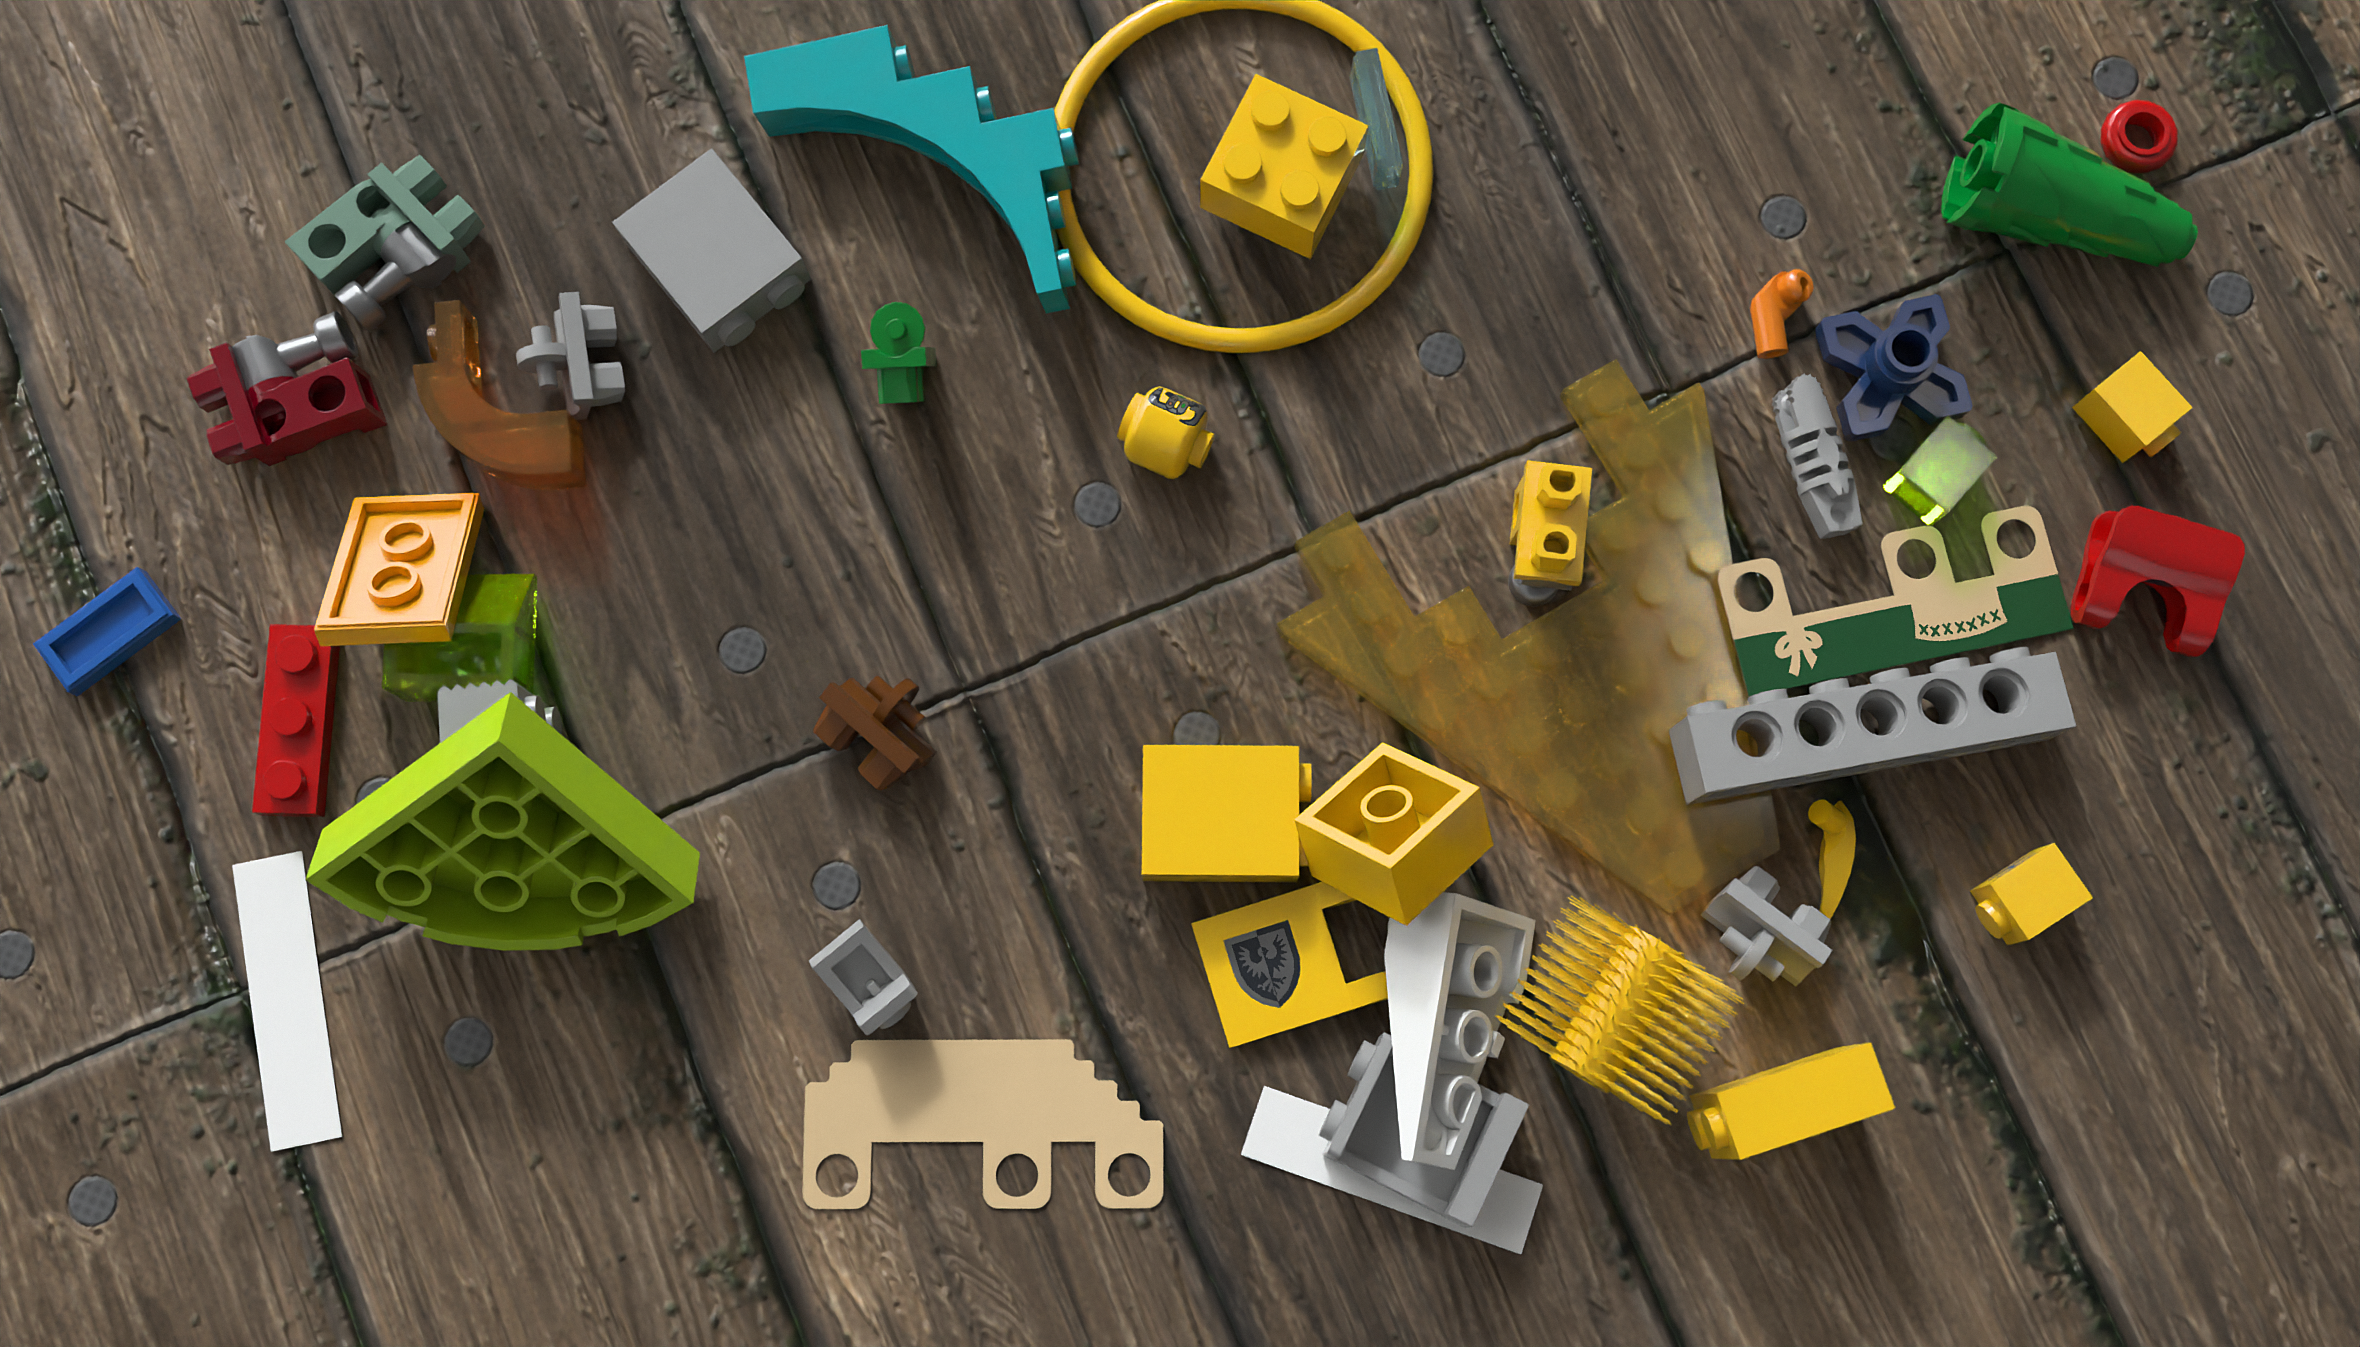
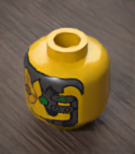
[1117,386,1215,479]

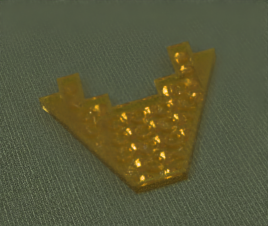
[1276,359,1781,916]

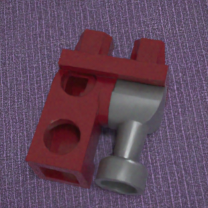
[186,311,388,467]

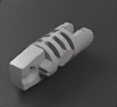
[1771,373,1863,539]

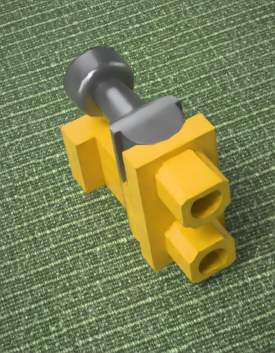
[1508,460,1592,606]

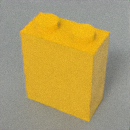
[1142,745,1312,882]
[1687,1042,1895,1160]

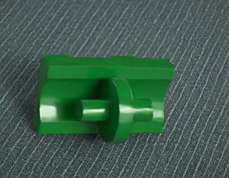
[861,302,937,404]

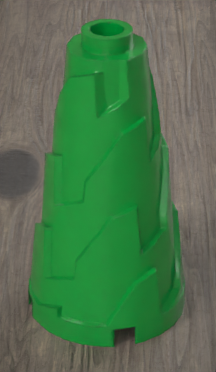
[1941,102,2198,267]

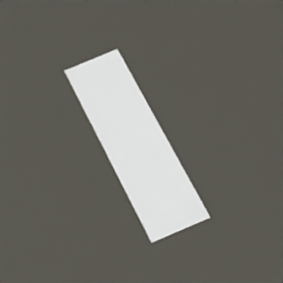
[232,851,342,1152]
[1241,1086,1543,1254]

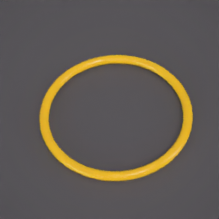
[1054,0,1433,353]

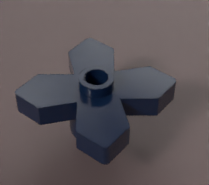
[1815,294,1972,442]

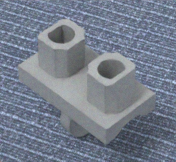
[516,292,625,420]
[1701,866,1832,986]

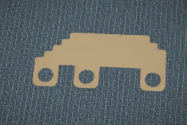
[802,1039,1163,1209]

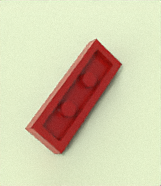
[252,624,340,817]

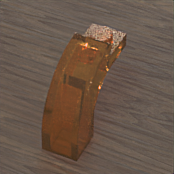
[412,300,586,490]

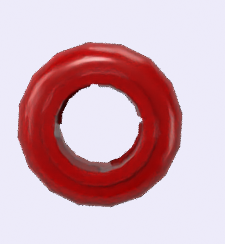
[2100,100,2178,174]

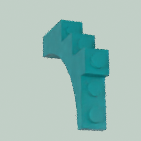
[744,25,1079,313]

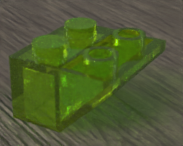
[382,574,537,702]

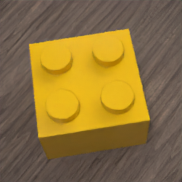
[1200,74,1369,259]
[1294,742,1494,926]

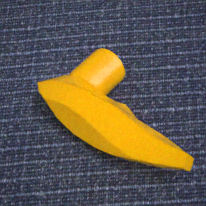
[1808,800,1856,919]

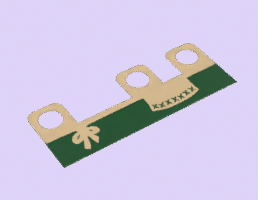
[1718,506,2074,697]

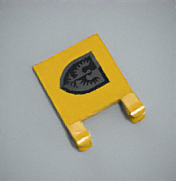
[1191,882,1388,1048]

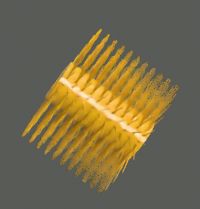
[1495,896,1744,1125]

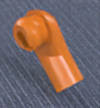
[1750,269,1813,359]

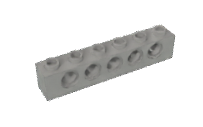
[1669,647,2076,805]

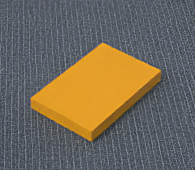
[314,493,484,646]

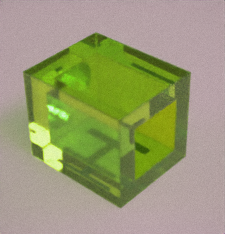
[1882,416,1997,526]

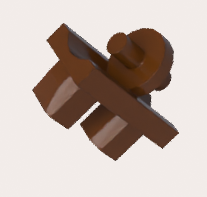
[813,676,937,790]

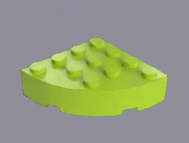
[305,692,700,951]

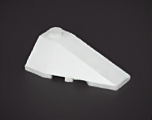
[1384,892,1536,1170]

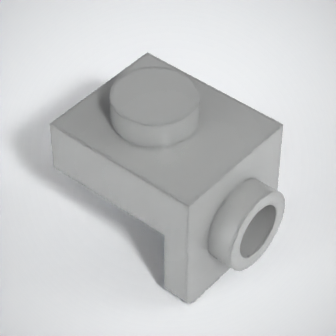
[809,919,918,1035]

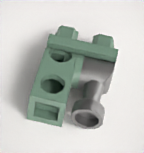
[285,155,485,333]

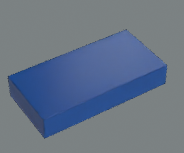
[33,567,181,696]

